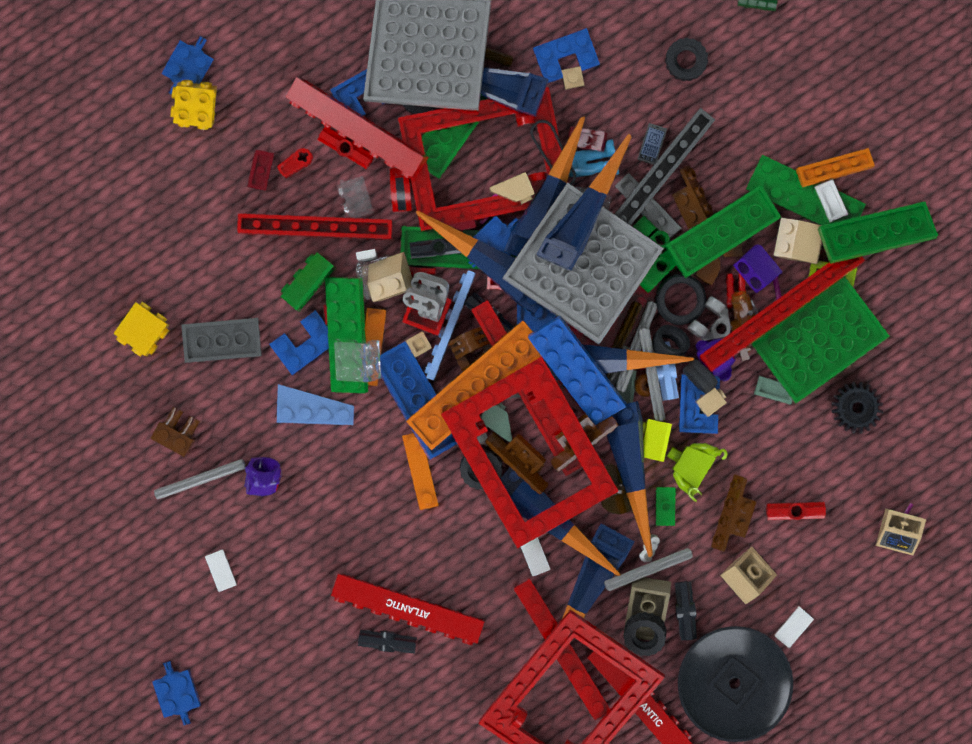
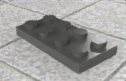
[182,318,262,363]

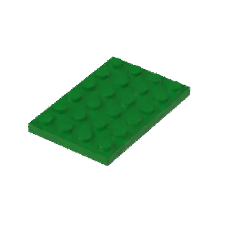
[751,276,890,404]

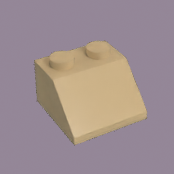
[489,172,535,204]
[774,218,822,264]
[367,252,412,302]
[720,547,777,604]

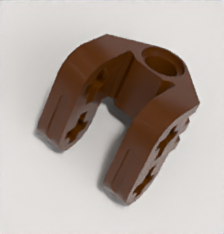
[448,327,492,372]

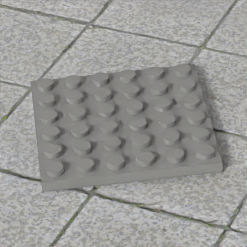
[363,0,492,111]
[502,183,664,344]

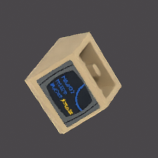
[876,508,926,555]

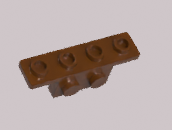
[672,165,714,229]
[550,413,618,472]
[485,432,549,494]
[711,474,757,551]

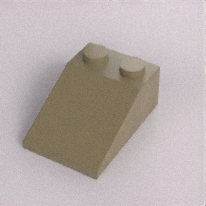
[623,577,671,641]

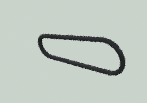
[530,120,576,185]

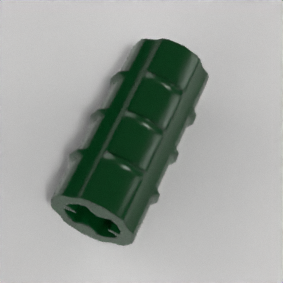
[737,0,778,12]

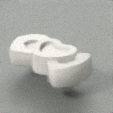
[639,534,660,562]

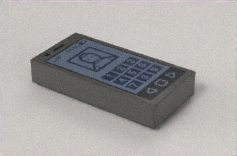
[637,123,667,165]

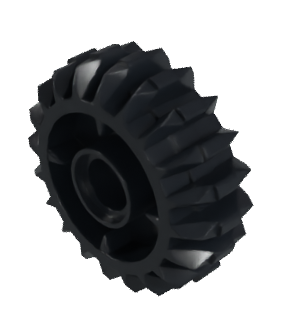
[831,382,883,433]

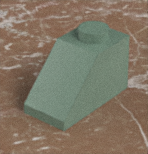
[481,403,512,442]

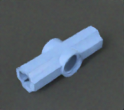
[654,341,679,401]

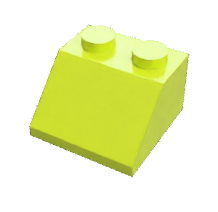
[643,419,672,462]

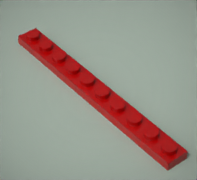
[700,256,865,372]
[471,300,582,476]

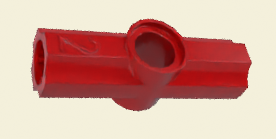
[317,126,374,169]
[766,502,826,520]

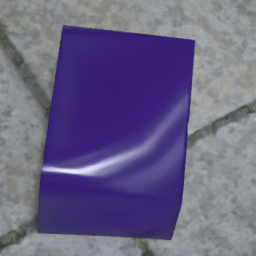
[733,244,783,293]

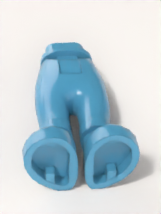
[568,139,619,177]

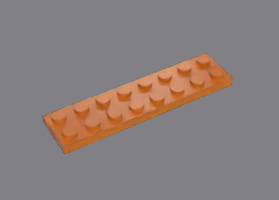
[406,320,541,450]

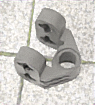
[403,272,449,322]
[687,297,730,341]

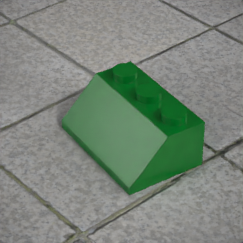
[281,253,336,312]

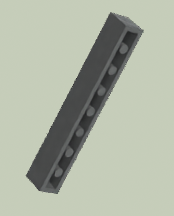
[614,108,715,225]

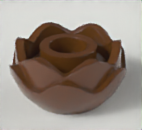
[634,373,651,397]

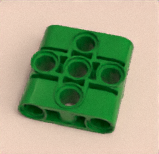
[633,216,676,293]

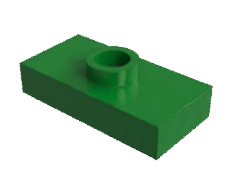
[655,487,676,526]

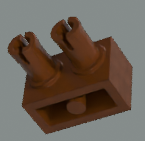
[150,407,200,457]

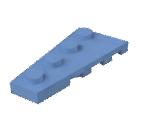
[277,384,354,425]

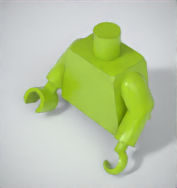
[667,443,728,502]

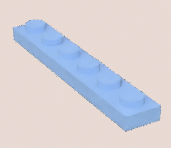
[425,270,476,381]

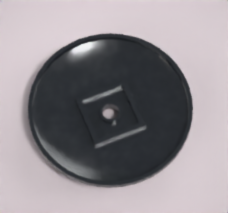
[677,626,793,742]

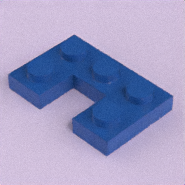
[533,28,600,84]
[330,69,385,116]
[269,310,329,375]
[679,375,720,434]

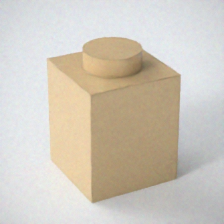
[695,387,726,417]

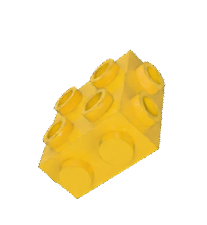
[171,80,217,130]
[113,302,169,357]

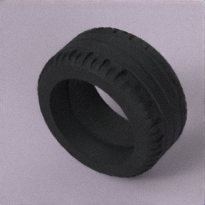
[655,274,707,325]

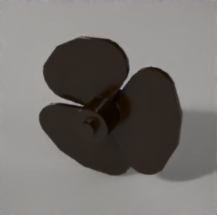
[601,464,632,515]

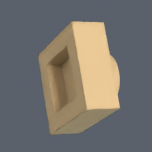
[562,67,584,90]
[406,331,432,357]

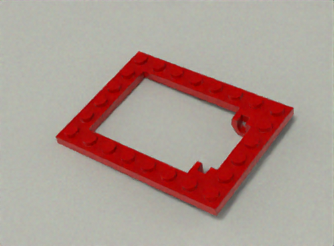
[398,87,569,231]
[441,356,618,549]
[478,609,665,744]

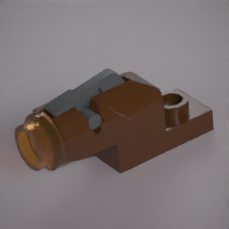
[729,291,759,361]

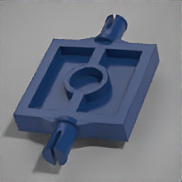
[161,36,214,95]
[468,216,519,268]
[152,661,201,726]

